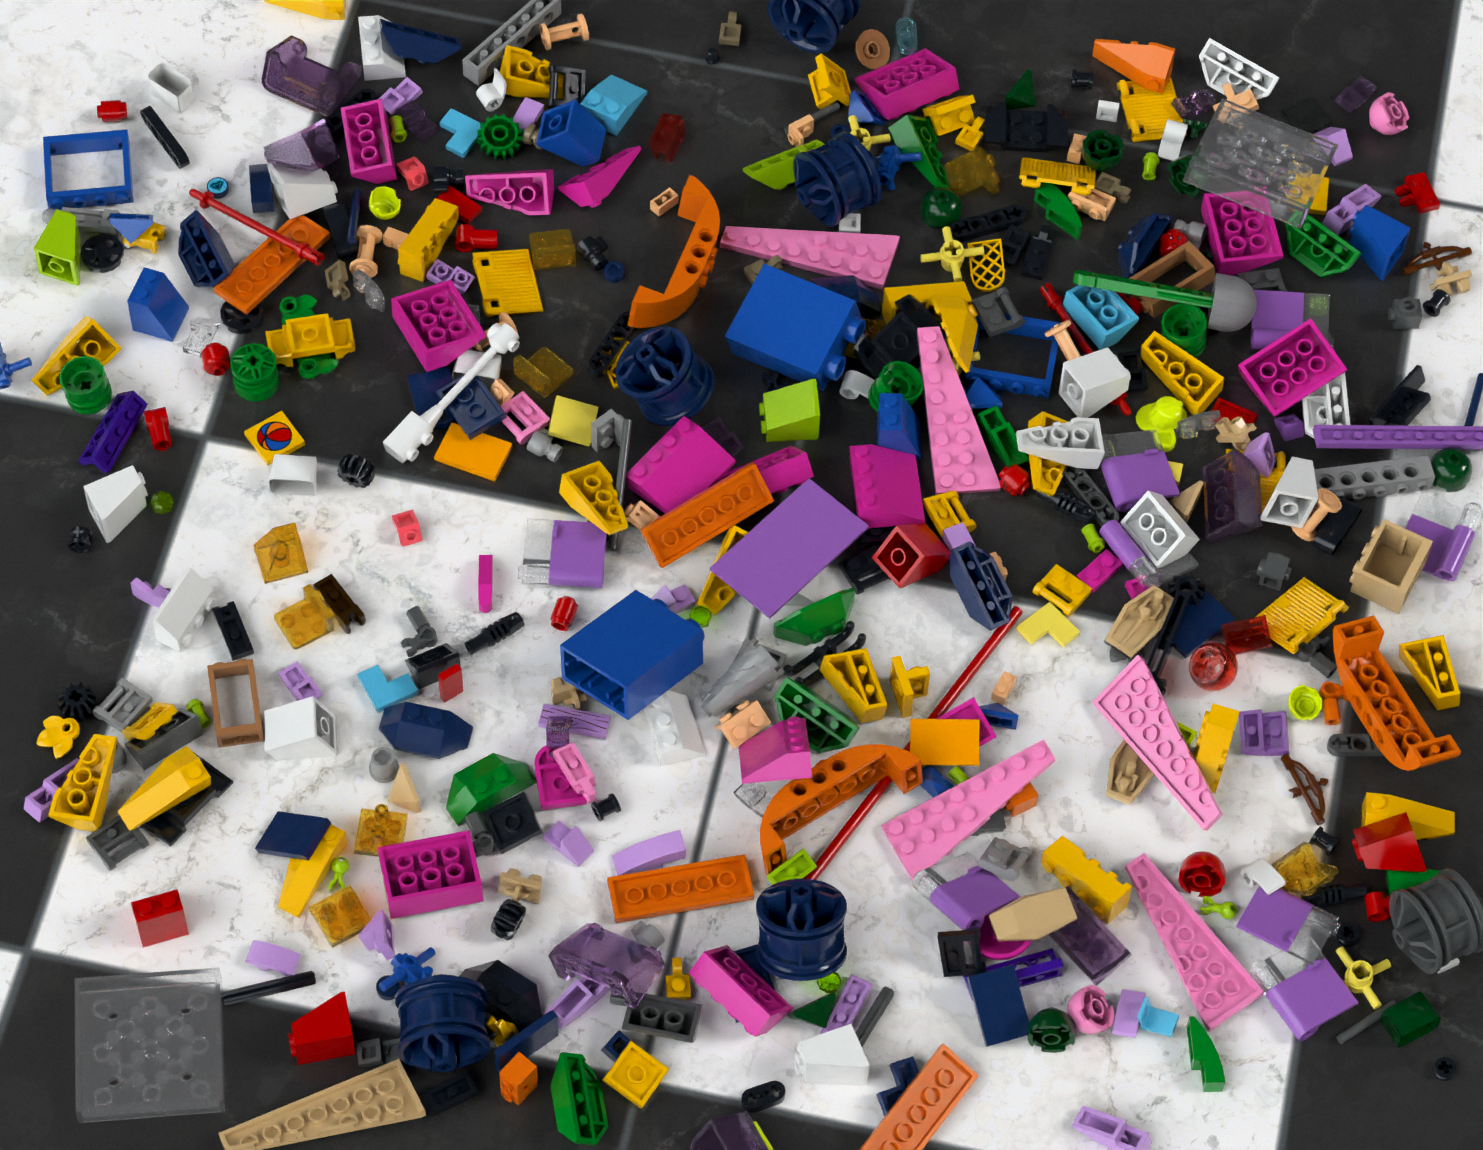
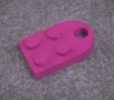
[937,697,997,747]
[534,742,587,810]

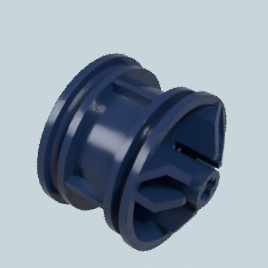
[767,0,861,53]
[793,131,882,227]
[616,327,715,426]
[756,879,847,981]
[395,974,490,1072]

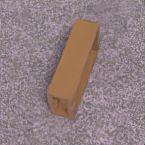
[1128,241,1215,318]
[207,659,264,748]

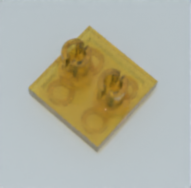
[354,804,408,857]
[309,885,371,948]

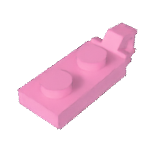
[553,742,597,803]

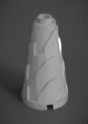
[700,638,785,717]

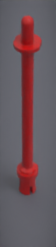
[189,189,324,266]
[1039,283,1131,416]

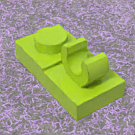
[766,848,817,885]

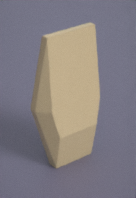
[1105,585,1174,658]
[1106,740,1154,805]
[989,888,1077,942]

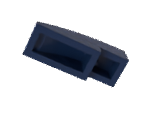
[249,164,274,213]

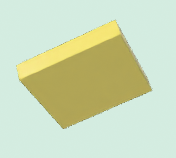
[547,395,599,447]

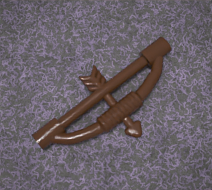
[1402,242,1472,276]
[1281,754,1328,825]

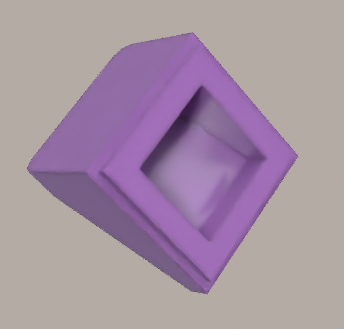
[1274,413,1304,441]

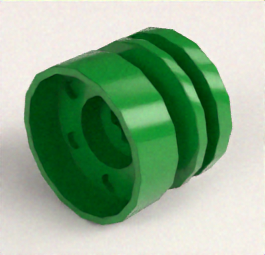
[1161,303,1207,358]
[230,343,279,402]
[59,356,112,415]
[868,361,923,412]

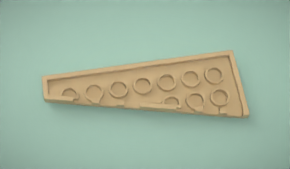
[218,1059,426,1150]

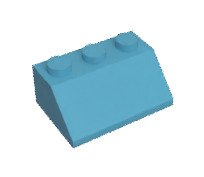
[1063,285,1139,350]

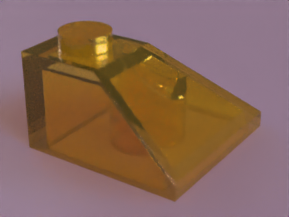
[253,522,308,584]

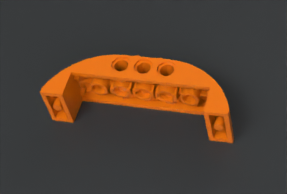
[628,175,720,328]
[1333,615,1461,771]
[760,744,923,875]

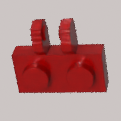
[1394,172,1440,214]

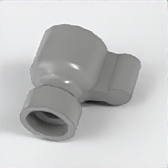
[1174,219,1207,250]
[527,427,563,463]
[627,921,665,962]

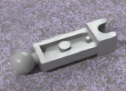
[42,207,120,237]

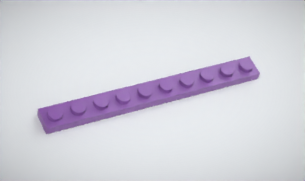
[1312,425,1483,449]

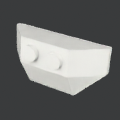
[1199,38,1280,100]
[1302,373,1350,438]

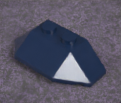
[379,19,461,64]
[178,210,235,287]
[1117,213,1173,279]
[810,275,881,317]
[950,541,1012,631]
[379,702,473,759]

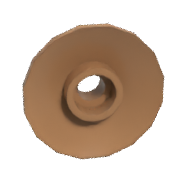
[856,29,890,70]

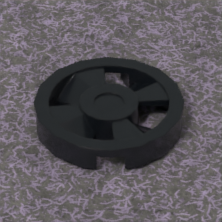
[80,234,124,273]
[220,301,264,334]

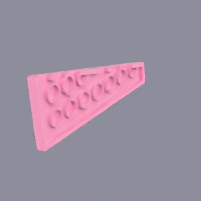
[720,226,900,290]
[917,326,1001,495]
[1092,655,1223,831]
[881,739,1055,884]
[1125,853,1264,1033]

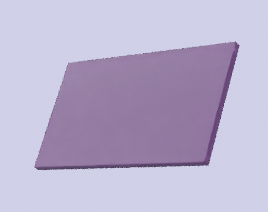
[710,478,869,619]

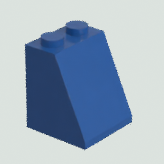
[536,100,607,167]
[1349,205,1410,281]
[127,267,189,342]
[876,393,921,459]

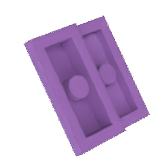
[1239,709,1290,756]

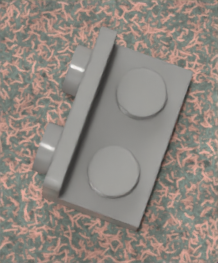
[591,409,624,452]

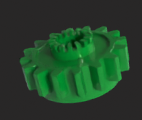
[477,114,523,160]

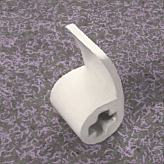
[476,68,507,111]
[1158,119,1188,161]
[840,370,875,399]
[1240,858,1286,895]

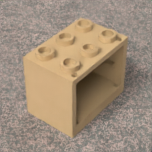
[1349,519,1433,614]

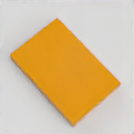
[434,422,512,482]
[910,719,980,766]

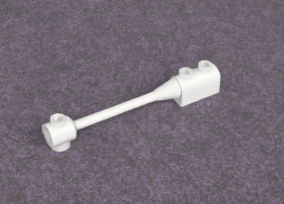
[383,323,520,463]

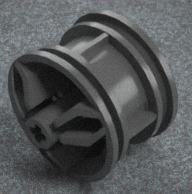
[1389,868,1483,974]

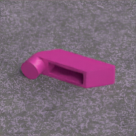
[478,555,493,613]

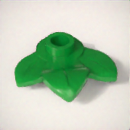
[279,295,317,325]
[297,353,339,379]

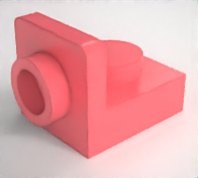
[396,156,429,191]
[392,509,423,547]

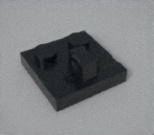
[483,791,543,854]

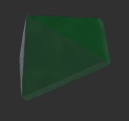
[1005,69,1036,110]
[788,992,836,1028]

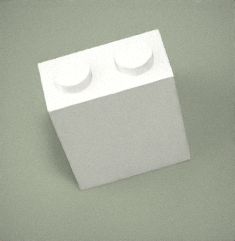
[267,163,338,219]
[1059,347,1131,418]
[1260,457,1318,528]
[83,465,148,543]
[263,696,337,760]
[793,1024,870,1086]

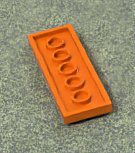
[214,215,330,314]
[640,462,774,568]
[607,854,754,923]
[859,1043,979,1150]

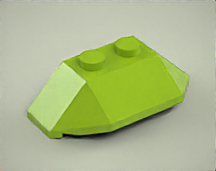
[742,139,825,189]

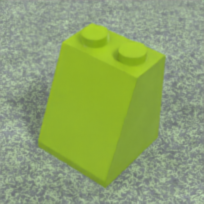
[34,209,81,286]
[759,379,820,442]

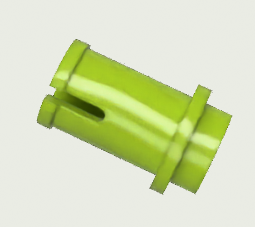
[389,115,407,143]
[1142,152,1160,180]
[1081,524,1105,553]
[186,699,212,729]
[948,766,970,785]

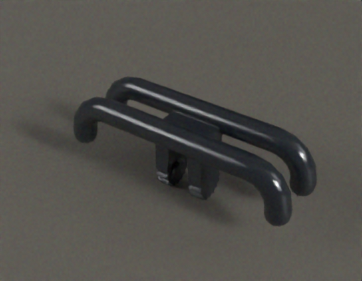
[783,621,866,687]

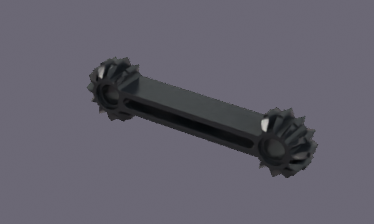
[1147,571,1205,695]

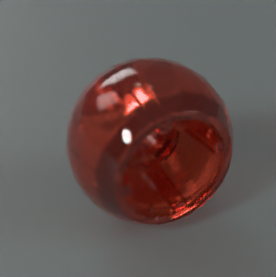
[1189,642,1238,691]

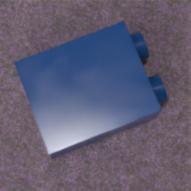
[725,264,866,391]
[560,590,705,720]

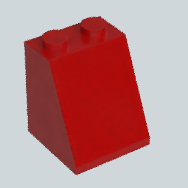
[872,524,951,589]
[1351,812,1427,872]
[131,889,189,947]
[288,991,356,1065]

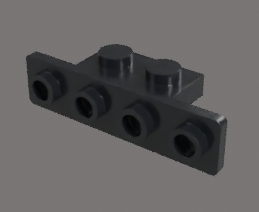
[1369,365,1431,426]

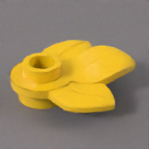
[37,716,80,759]

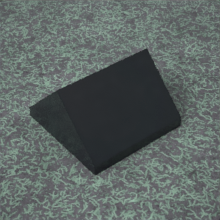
[405,643,461,689]

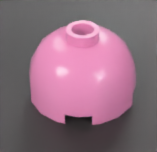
[1369,92,1409,135]
[1067,985,1114,1035]

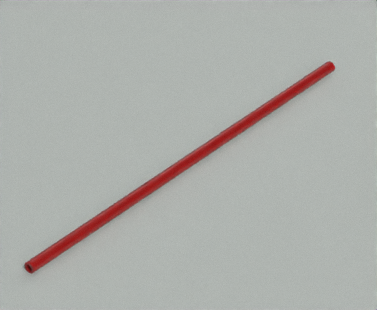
[803,606,1023,880]

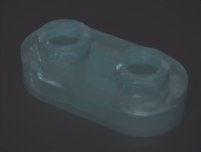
[895,17,918,55]

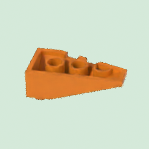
[1093,39,1175,94]

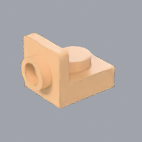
[787,114,814,147]
[489,379,514,406]
[624,500,660,530]

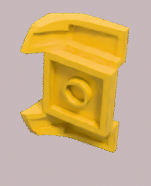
[265,313,355,367]

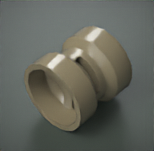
[523,123,544,150]

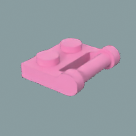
[501,391,551,445]

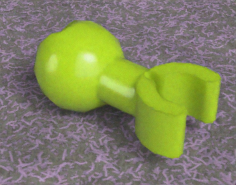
[328,857,350,894]
[1200,896,1238,920]

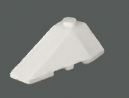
[1016,417,1105,469]

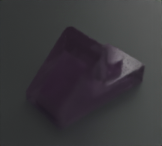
[546,716,572,749]

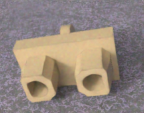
[1429,262,1473,297]
[1215,417,1257,450]
[551,677,587,710]
[498,868,542,904]

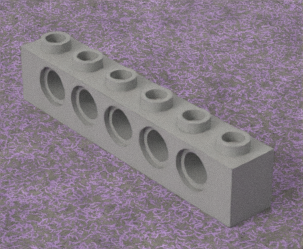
[462,0,561,86]
[1314,455,1435,500]

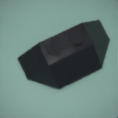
[459,960,542,1032]

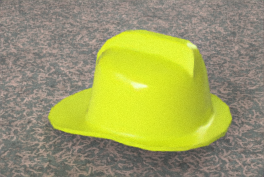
[1136,396,1187,433]

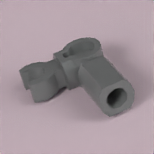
[401,606,438,657]
[1297,633,1337,678]
[464,811,495,857]

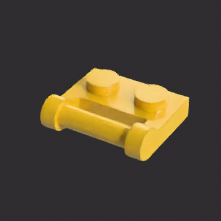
[922,490,977,537]
[1032,564,1092,617]
[122,702,178,741]

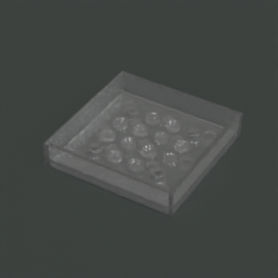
[1183,98,1338,229]
[75,967,226,1123]

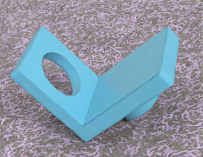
[1137,997,1179,1037]

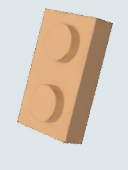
[1068,182,1116,222]
[715,699,771,748]

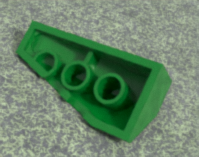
[888,115,951,189]

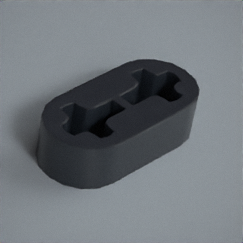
[741,1081,786,1113]

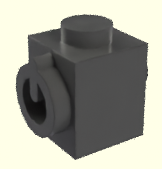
[1388,297,1422,329]
[1256,552,1292,591]

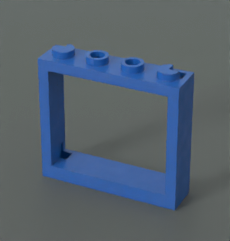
[43,129,134,210]
[964,313,1060,398]

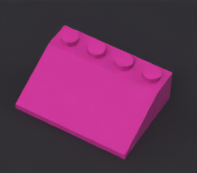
[855,48,959,120]
[1201,188,1283,276]
[391,280,486,372]
[1238,318,1347,417]
[626,416,736,514]
[849,444,925,528]
[739,716,812,784]
[377,830,484,919]

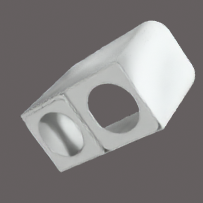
[148,63,195,113]
[453,350,502,390]
[269,454,318,496]

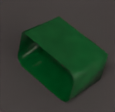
[1380,991,1441,1048]

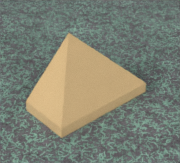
[1169,480,1204,524]
[388,763,421,813]

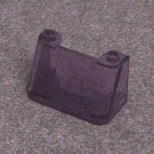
[262,35,363,116]
[548,923,665,1009]

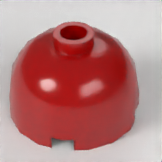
[1178,851,1226,897]

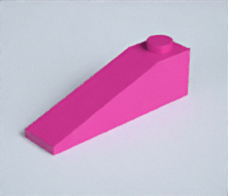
[558,146,641,208]
[465,169,554,215]

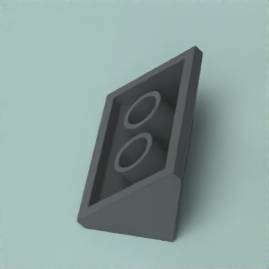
[124,708,202,771]
[622,991,702,1043]

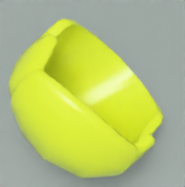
[369,186,401,220]
[1287,685,1322,721]

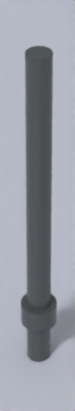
[608,419,632,550]

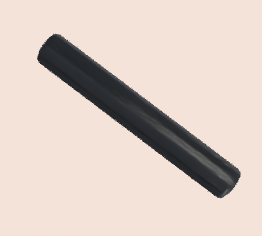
[222,971,316,1006]

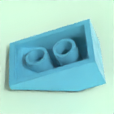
[581,74,647,136]

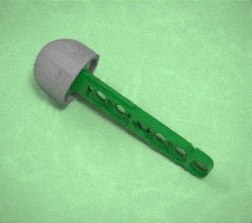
[1073,270,1257,332]

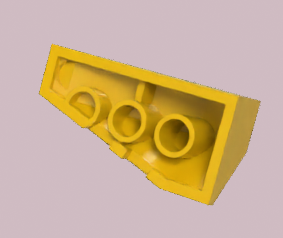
[264,0,346,20]
[499,45,563,98]
[931,295,978,373]
[31,316,122,396]
[1027,411,1068,496]
[559,461,628,535]
[696,525,749,615]
[48,734,117,832]
[118,746,211,832]
[1362,792,1455,840]
[278,824,347,918]

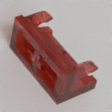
[648,113,686,162]
[1221,615,1273,656]

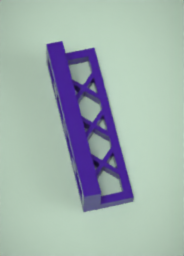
[78,390,148,473]
[963,948,1064,1001]

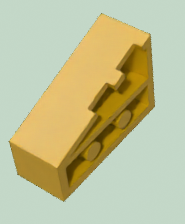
[1399,635,1460,711]
[819,648,888,723]

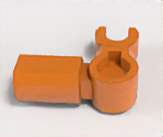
[1318,681,1349,725]

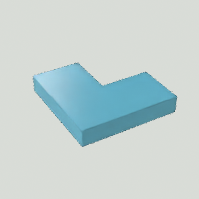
[440,108,480,158]
[357,665,419,713]

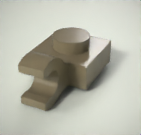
[719,11,742,46]
[1094,172,1131,204]
[744,255,783,285]
[325,260,350,301]

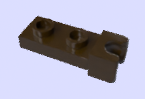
[313,574,366,634]

